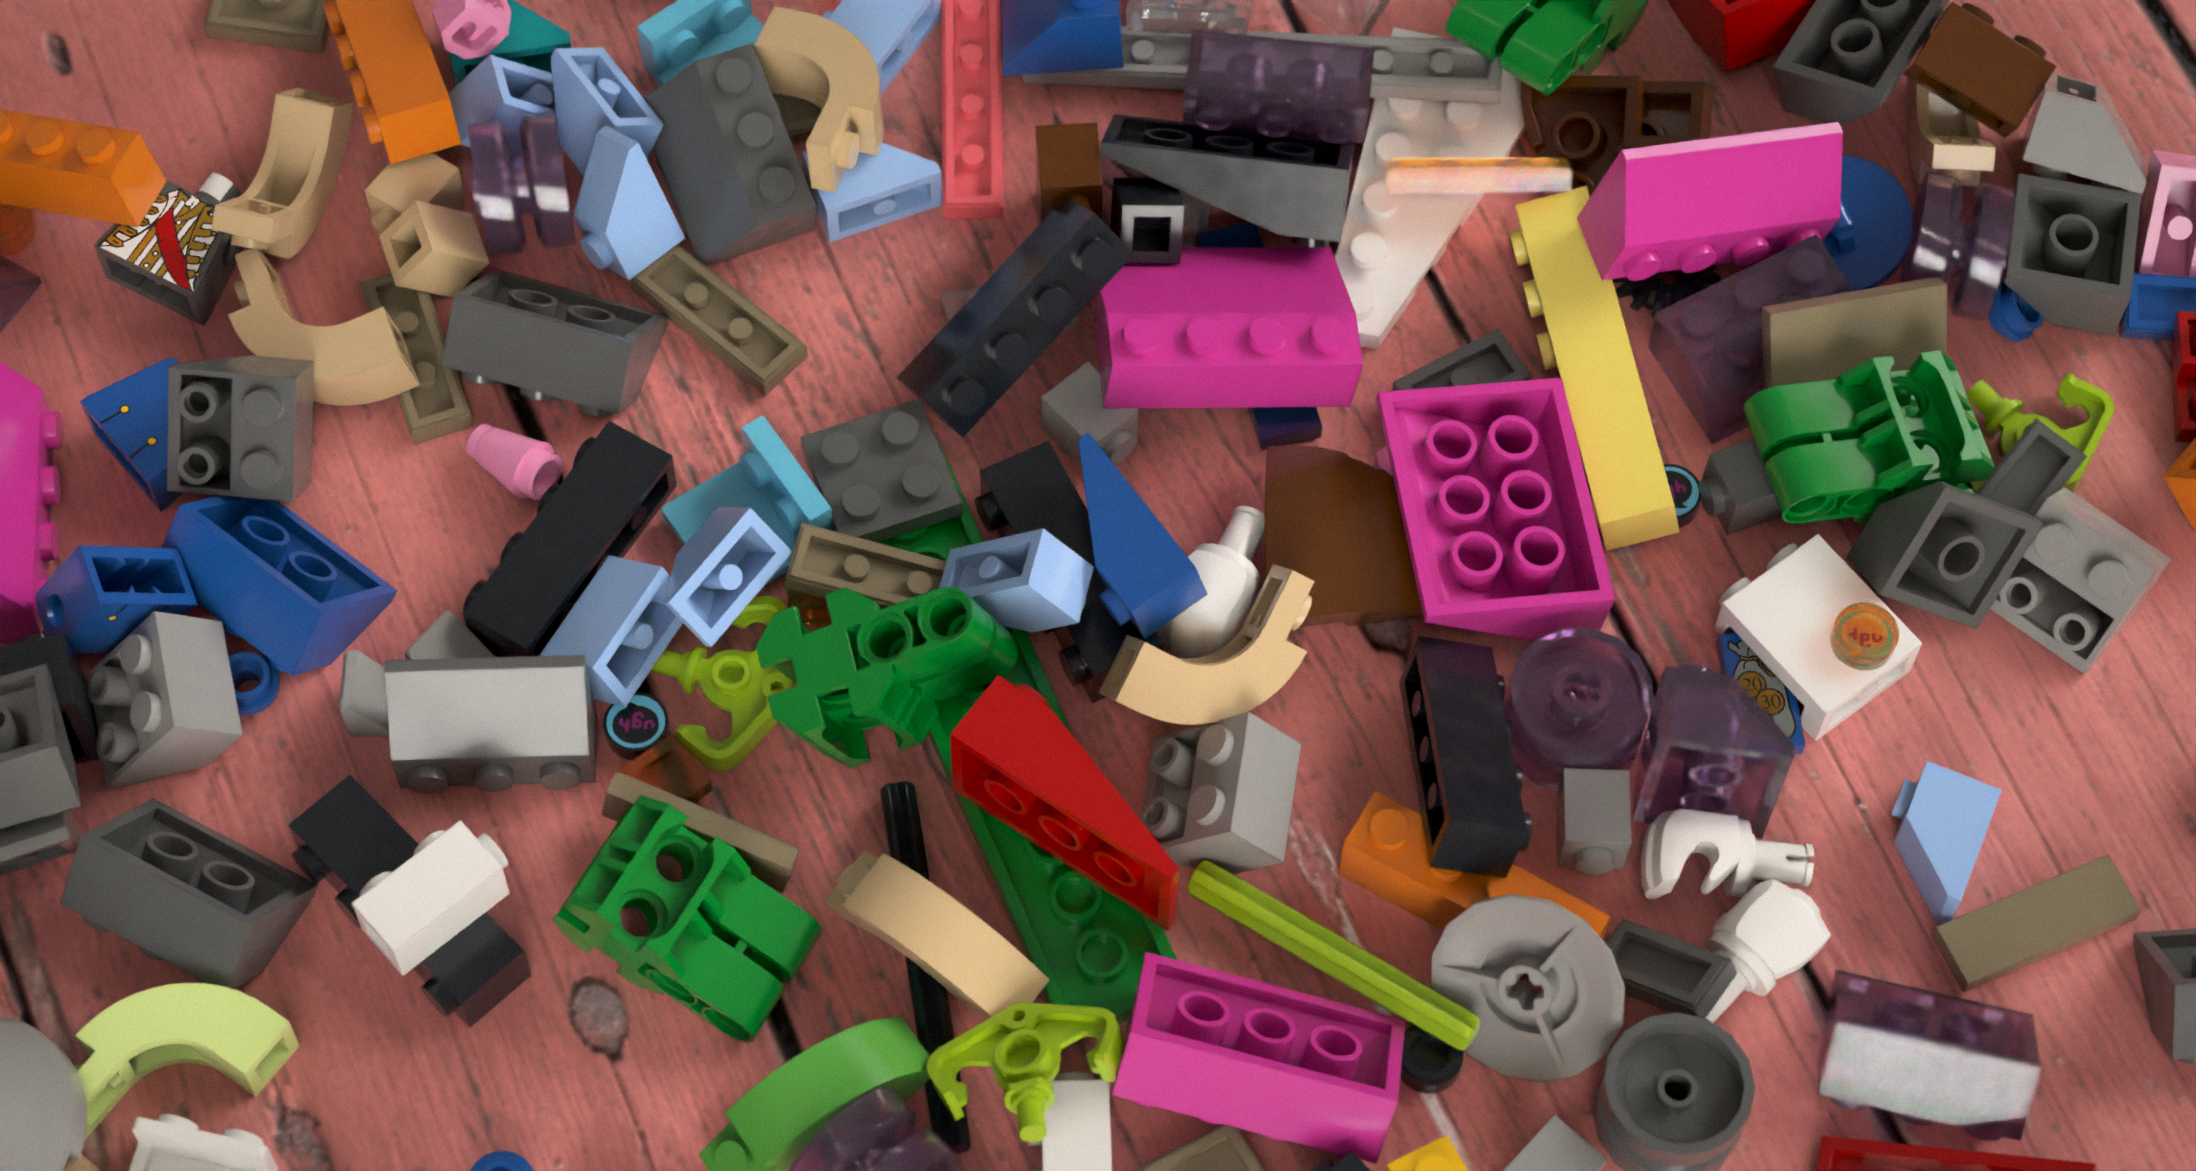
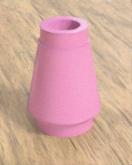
[466,424,562,500]

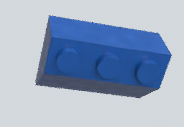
[1001,0,1124,76]
[161,495,398,676]

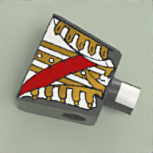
[94,173,243,326]

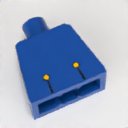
[80,358,183,512]
[35,545,198,654]

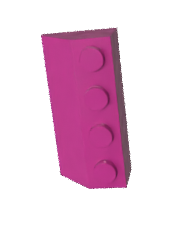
[1577,122,1843,281]
[1112,952,1406,1164]

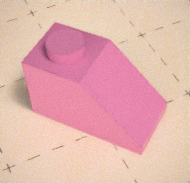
[2136,150,2196,277]

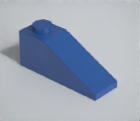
[1078,432,1207,639]

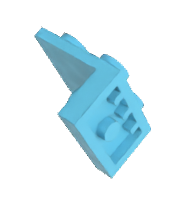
[637,0,764,86]
[662,415,834,585]

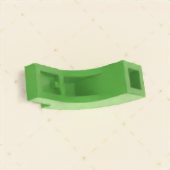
[699,1017,930,1171]

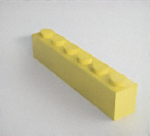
[1509,186,1680,551]

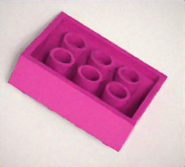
[1092,247,1363,409]
[0,362,63,644]
[1376,378,1615,641]

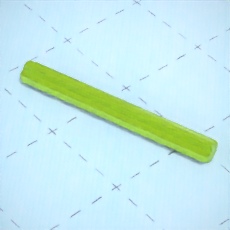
[1187,860,1481,1051]

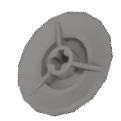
[1431,894,1625,1083]

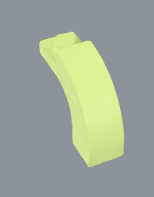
[74,983,300,1140]

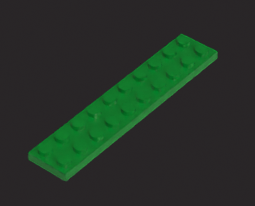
[878,444,1177,1024]

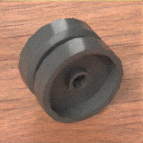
[1592,1012,1755,1171]

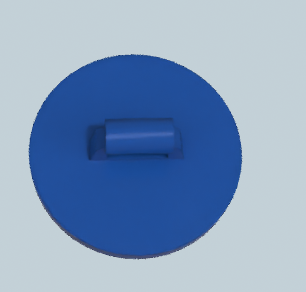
[1765,155,1913,297]

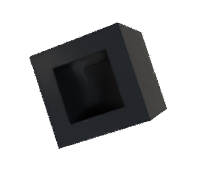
[1110,177,1184,263]

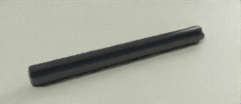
[880,781,971,1156]

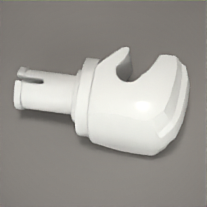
[1156,506,1265,658]
[1641,809,1814,899]
[1706,878,1831,1023]

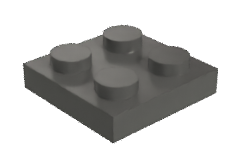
[800,399,963,543]

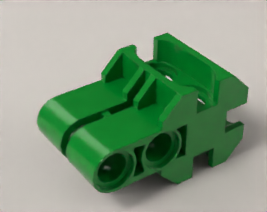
[1445,0,1649,96]
[1743,350,1996,528]
[756,586,1018,768]
[552,795,822,1043]

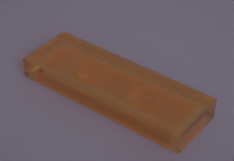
[1387,157,1572,193]

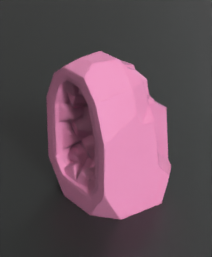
[432,0,511,60]

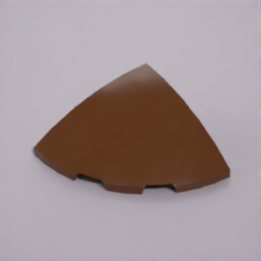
[1521,75,1713,197]
[1265,445,1423,627]

